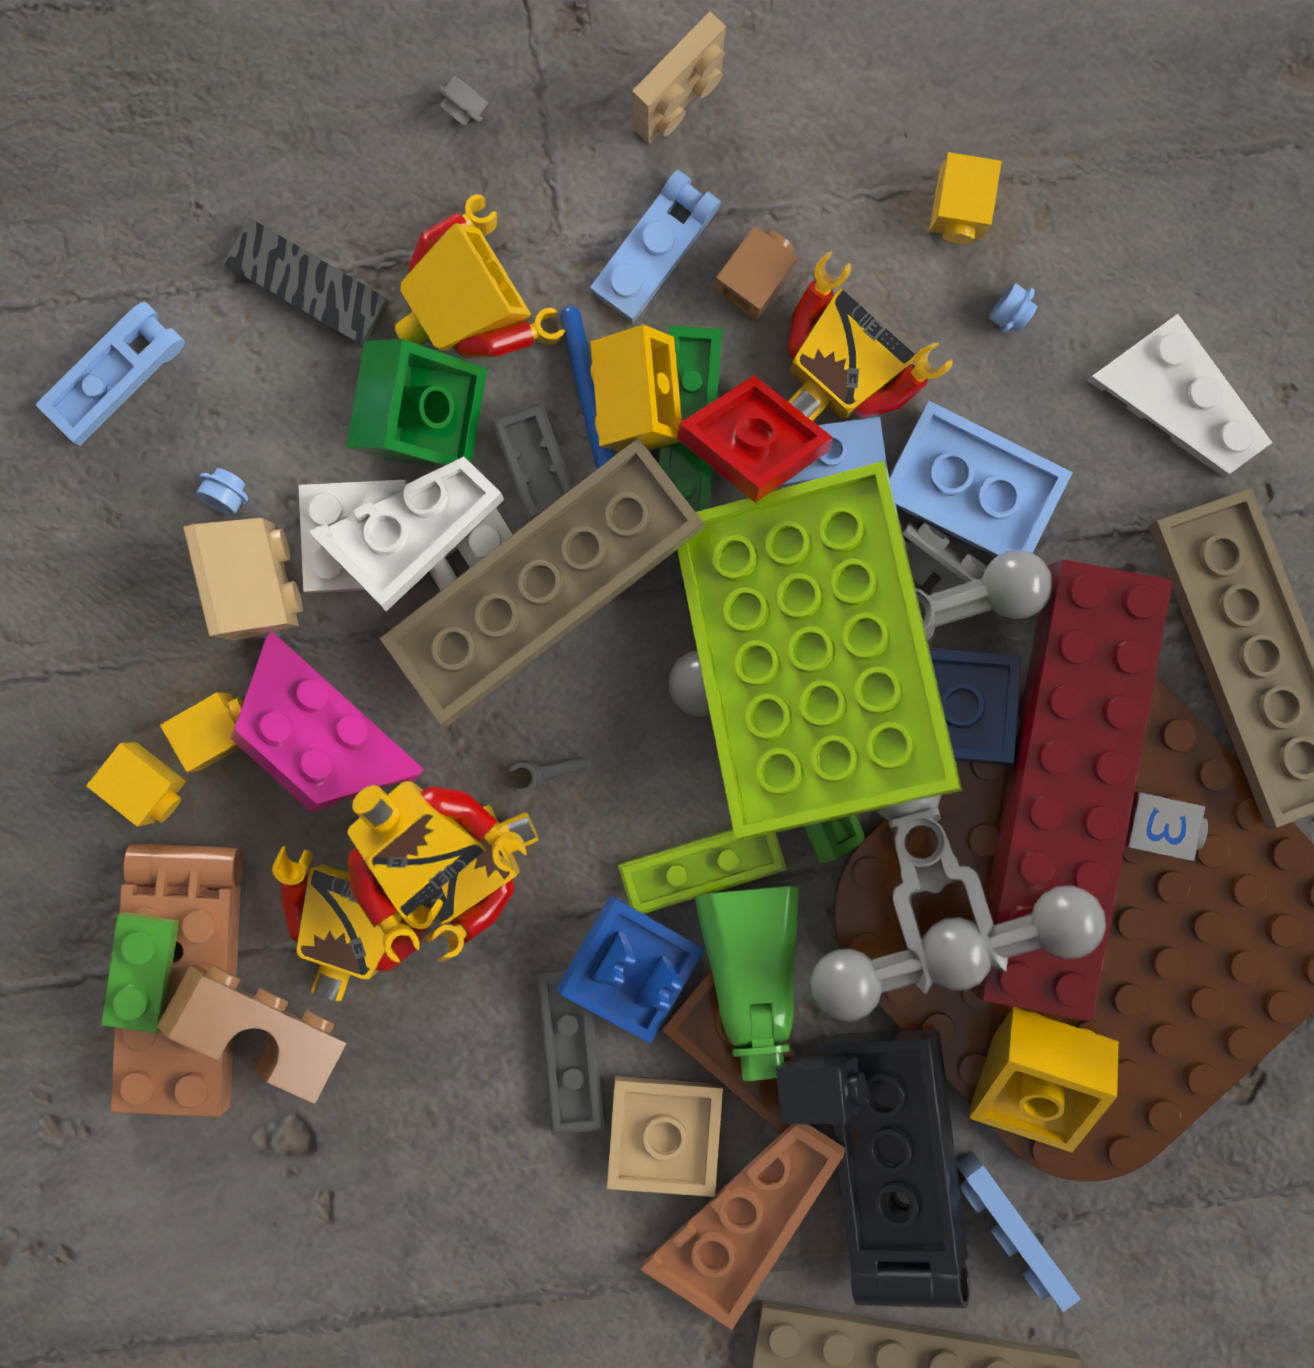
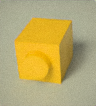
[929,152,1002,244]
[160,692,244,772]
[86,742,187,827]

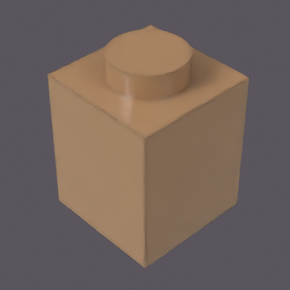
[714,225,798,322]

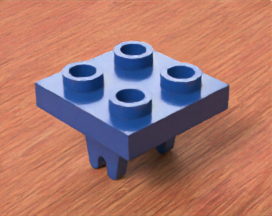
[556,895,705,1044]

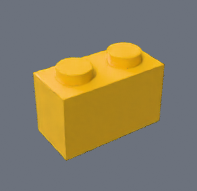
[590,324,682,452]

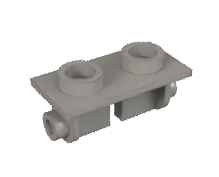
[902,519,987,618]

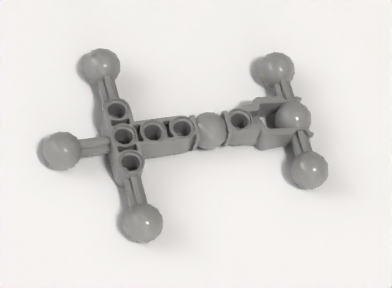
[668,550,1106,1022]

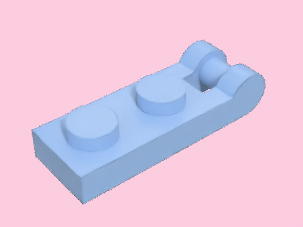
[590,169,721,324]
[35,302,185,446]

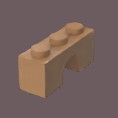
[157,964,347,1104]

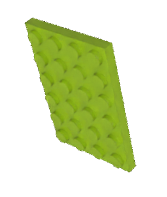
[677,461,962,840]

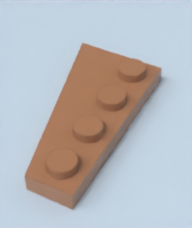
[640,1124,845,1330]

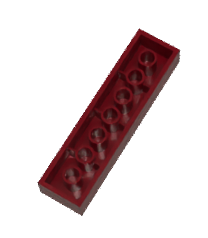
[970,559,1173,1022]

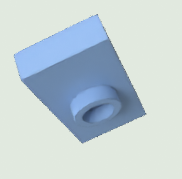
[780,417,887,487]

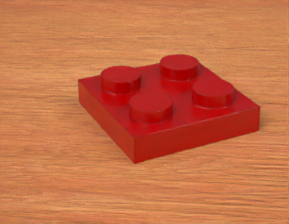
[677,375,833,503]

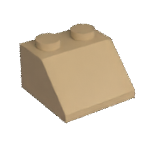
[183,518,303,641]

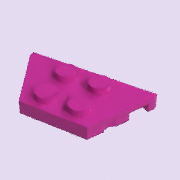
[230,632,424,812]

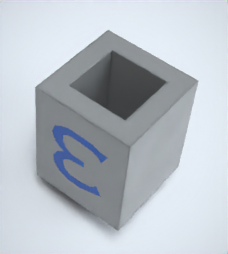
[1125,792,1208,861]

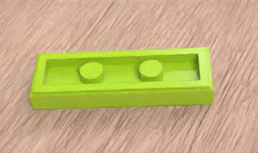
[618,829,787,914]

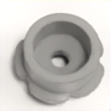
[438,75,489,126]

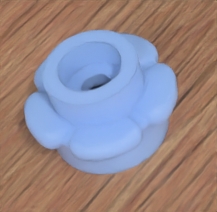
[989,282,1038,334]
[196,468,248,516]

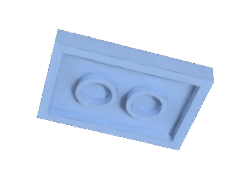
[889,401,1073,558]

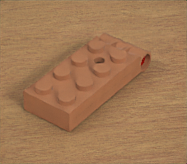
[111,843,243,1118]

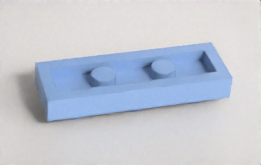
[956,1152,1081,1312]

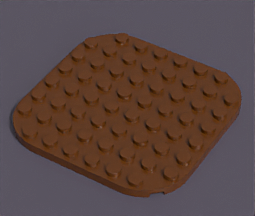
[833,678,1314,1181]

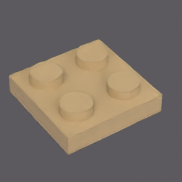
[632,11,726,144]
[607,1076,723,1197]

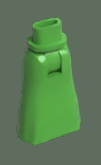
[694,886,799,1081]

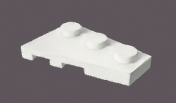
[1087,314,1272,477]
[309,457,504,611]

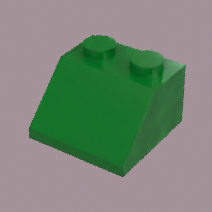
[346,339,487,468]

